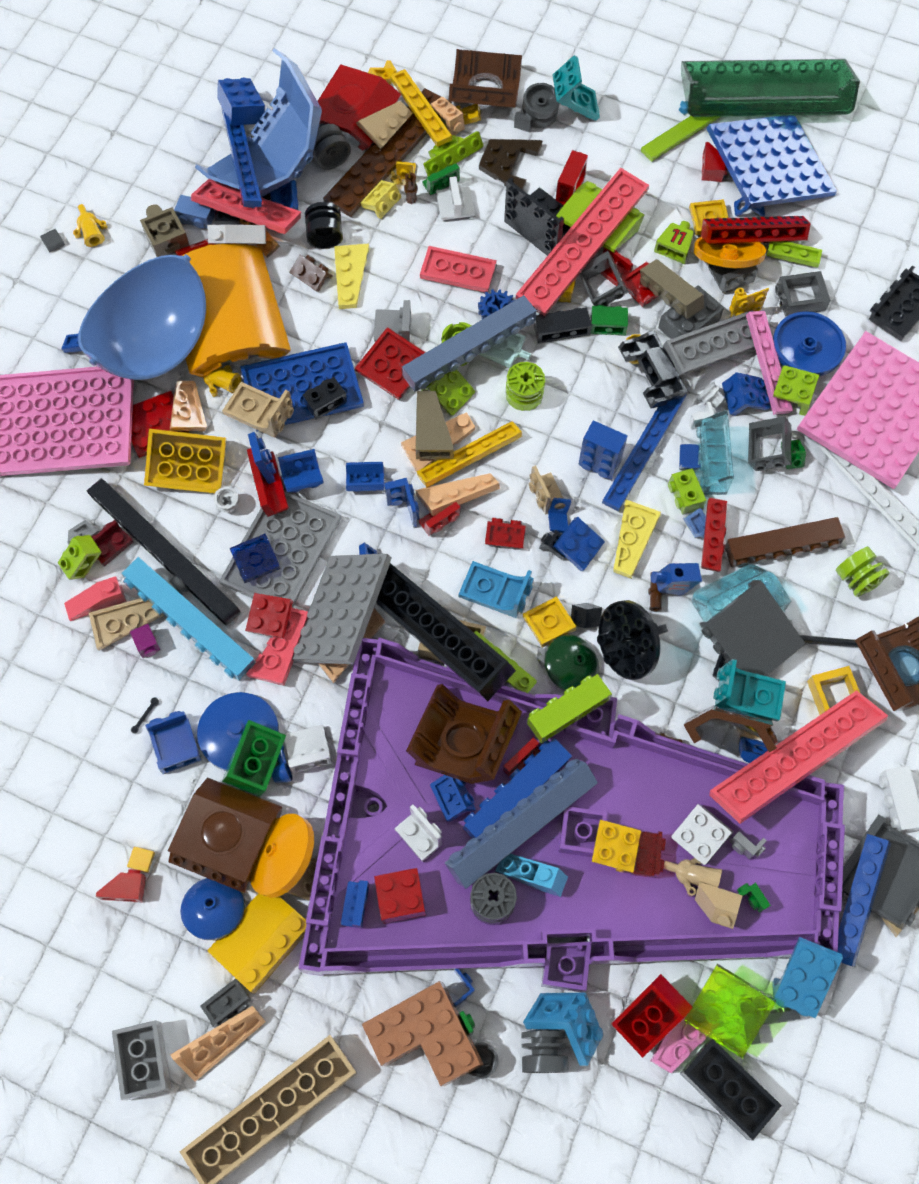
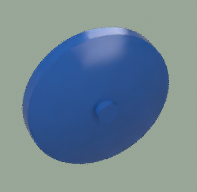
[773,311,846,376]
[197,692,279,771]

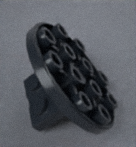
[597,600,668,680]

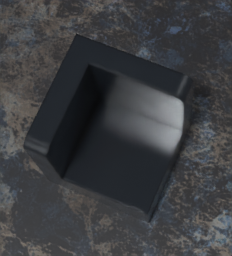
[571,603,602,628]

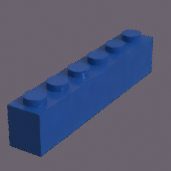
[463,738,572,839]
[837,834,891,967]

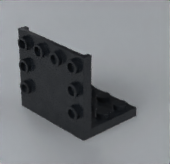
[504,177,571,256]

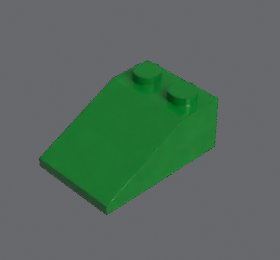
[222,720,286,797]

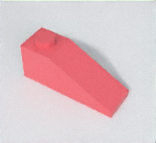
[64,576,127,621]

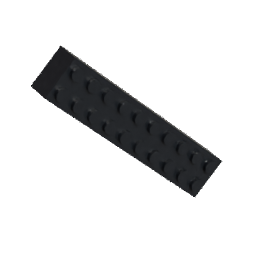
[375,553,516,702]

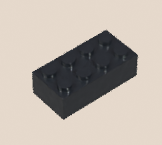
[679,1039,782,1141]

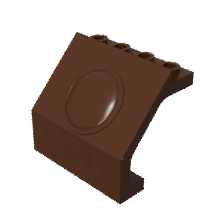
[406,684,522,784]
[168,777,283,893]

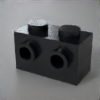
[302,377,347,420]

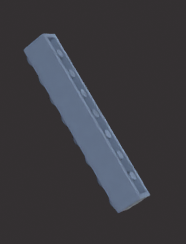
[402,295,537,392]
[445,759,598,889]

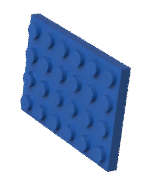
[240,342,364,432]

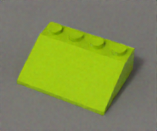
[556,181,645,253]

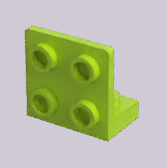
[773,365,819,416]
[421,369,475,416]

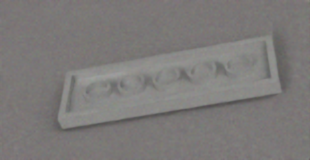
[663,310,755,376]

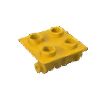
[729,288,769,318]
[591,820,641,873]

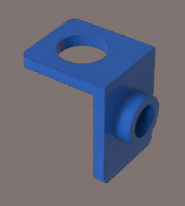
[734,197,765,217]
[679,444,701,470]
[548,498,571,533]
[454,969,475,1007]

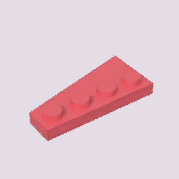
[246,608,308,686]

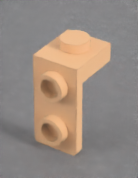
[430,97,465,135]

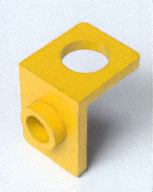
[396,162,416,179]

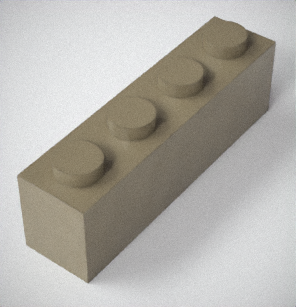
[640,259,704,319]

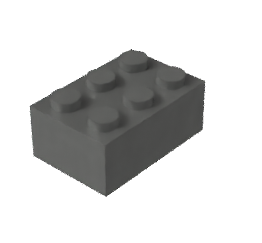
[658,285,724,339]

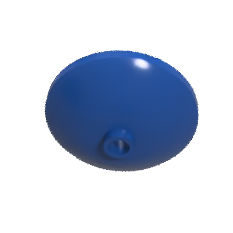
[180,878,245,940]

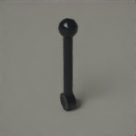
[131,697,159,734]

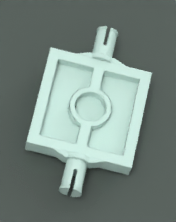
[478,333,531,368]

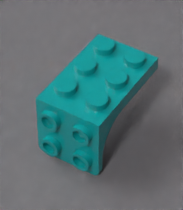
[552,55,600,121]
[713,659,786,722]

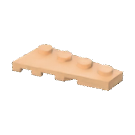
[401,412,475,473]
[170,1006,266,1082]

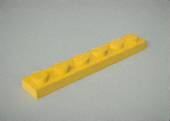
[390,69,452,147]
[416,421,523,488]

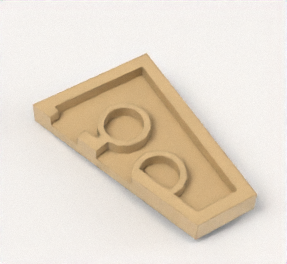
[356,101,413,149]

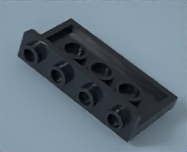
[868,265,919,341]

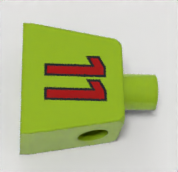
[654,221,694,264]

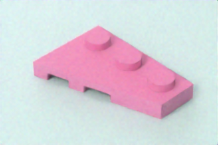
[650,1008,720,1073]

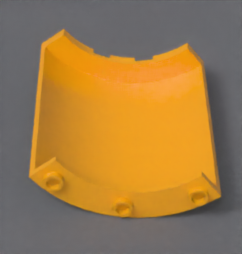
[182,243,291,378]

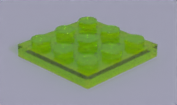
[684,963,776,1059]

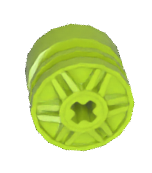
[505,362,545,411]
[835,546,890,597]

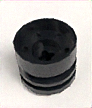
[304,202,343,249]

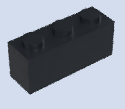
[533,307,592,344]

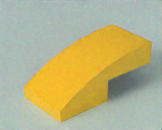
[445,104,481,125]

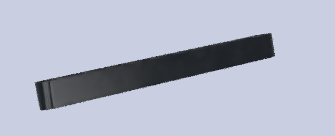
[86,478,241,626]

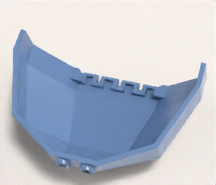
[195,48,322,197]

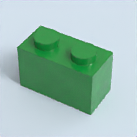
[590,305,628,336]

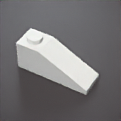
[207,225,266,244]

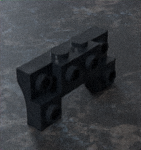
[618,331,688,409]

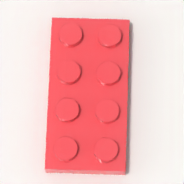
[420,246,497,292]

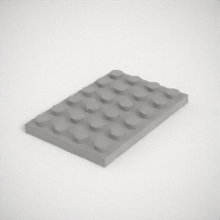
[219,491,341,608]
[292,554,392,664]

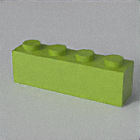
[527,674,612,744]

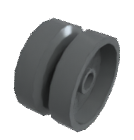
[521,83,560,128]
[313,124,351,170]

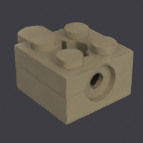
[140,204,189,257]

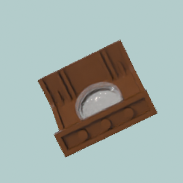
[448,49,522,108]

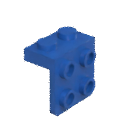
[722,372,771,416]
[278,449,324,493]

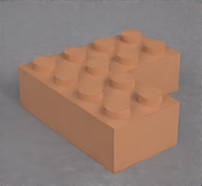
[362,981,484,1086]

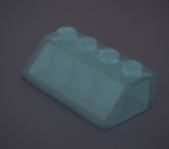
[696,410,734,495]

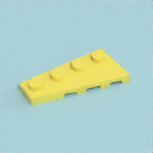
[334,244,369,309]
[614,499,661,579]

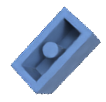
[174,195,216,229]

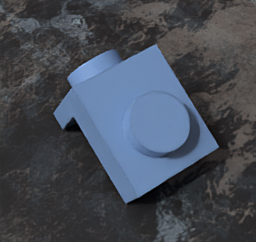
[683,508,706,538]

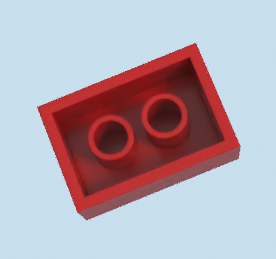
[611,974,693,1058]

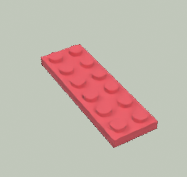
[191,179,301,234]

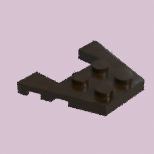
[479,139,543,191]

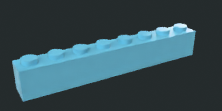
[121,557,255,681]

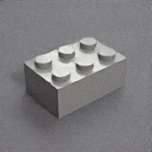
[112,1020,171,1101]

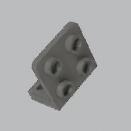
[708,264,758,293]

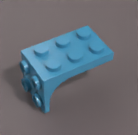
[458,561,534,618]
[772,937,843,1019]

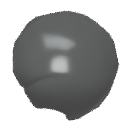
[469,1042,499,1079]

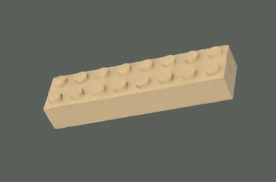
[179,1035,357,1184]

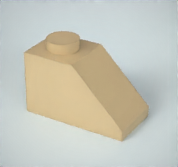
[695,882,742,929]

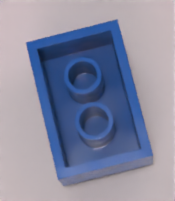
[217,77,265,126]
[578,420,628,480]

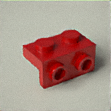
[419,502,461,536]

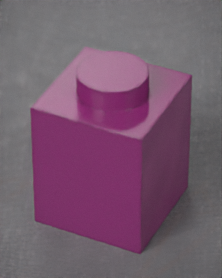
[130,624,161,658]

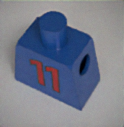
[651,563,702,595]

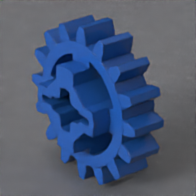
[478,289,515,319]

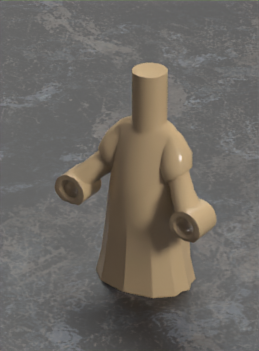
[663,858,722,897]

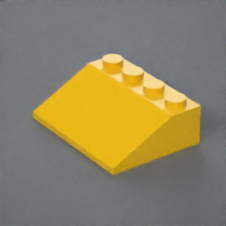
[144,429,227,493]
[207,893,306,994]

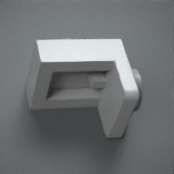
[730,832,767,859]

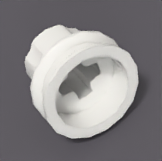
[698,381,725,408]
[214,487,239,513]

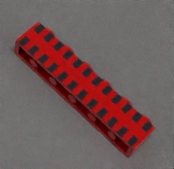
[701,216,811,244]

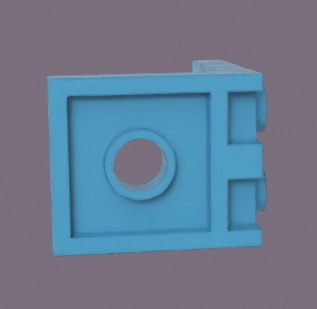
[523,993,603,1066]

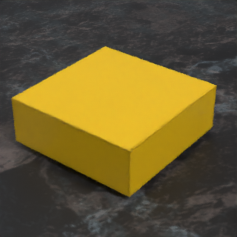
[127,847,155,873]

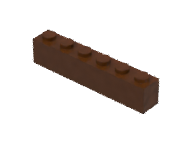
[725,517,845,568]

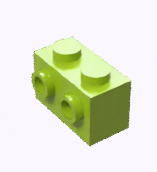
[668,468,707,515]
[57,535,101,580]

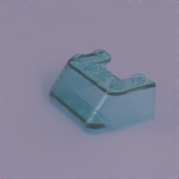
[692,564,792,622]

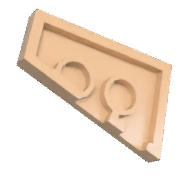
[170,380,207,431]

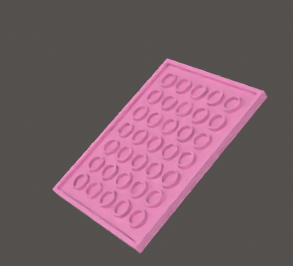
[796,331,919,489]
[0,366,134,476]

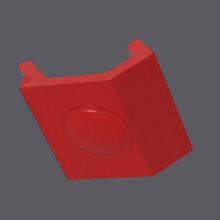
[318,64,401,151]

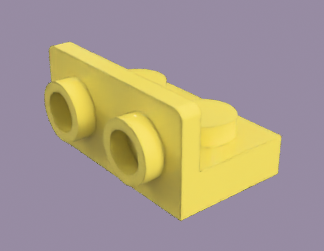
[360,180,401,219]

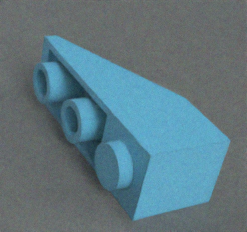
[495,854,568,897]

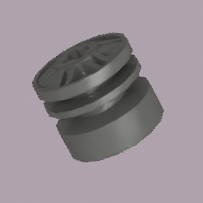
[470,873,517,925]
[521,1029,569,1073]

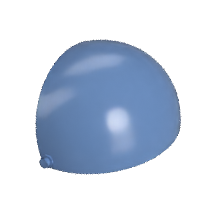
[78,254,206,380]

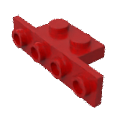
[701,498,727,572]

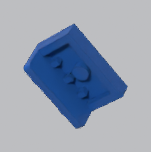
[270,180,298,210]
[346,462,384,492]

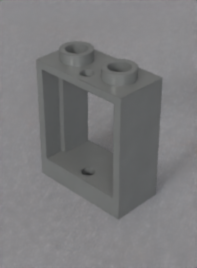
[579,251,629,306]
[775,271,831,317]
[748,416,792,471]

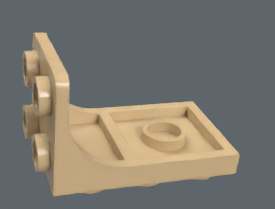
[222,382,294,438]

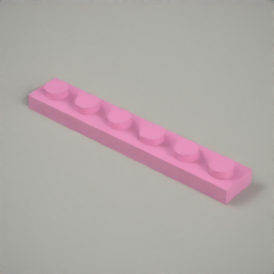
[746,311,793,415]

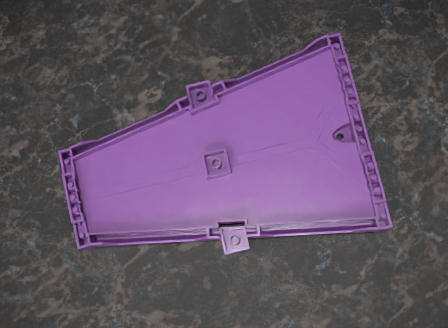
[298,637,845,993]

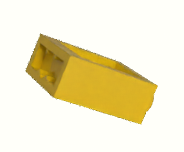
[807,666,860,715]

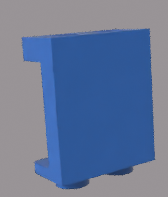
[145,711,202,774]

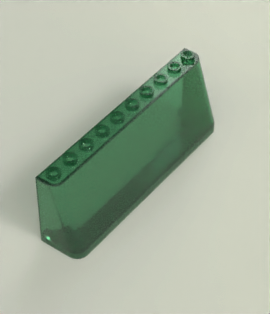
[680,59,860,117]

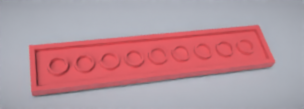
[515,167,649,316]
[709,690,888,824]

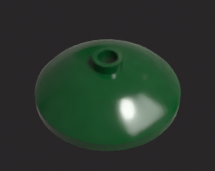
[544,635,599,691]

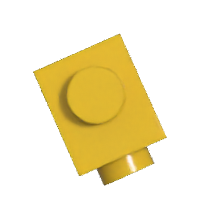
[368,60,397,84]

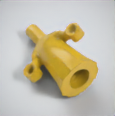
[73,204,107,247]
[203,365,242,397]

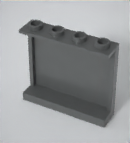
[699,580,805,676]
[842,814,919,930]

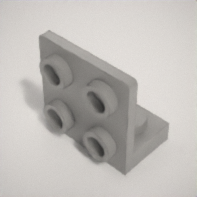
[374,300,411,342]

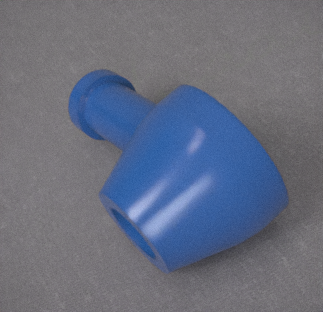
[272,746,293,783]

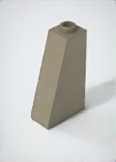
[416,390,454,459]

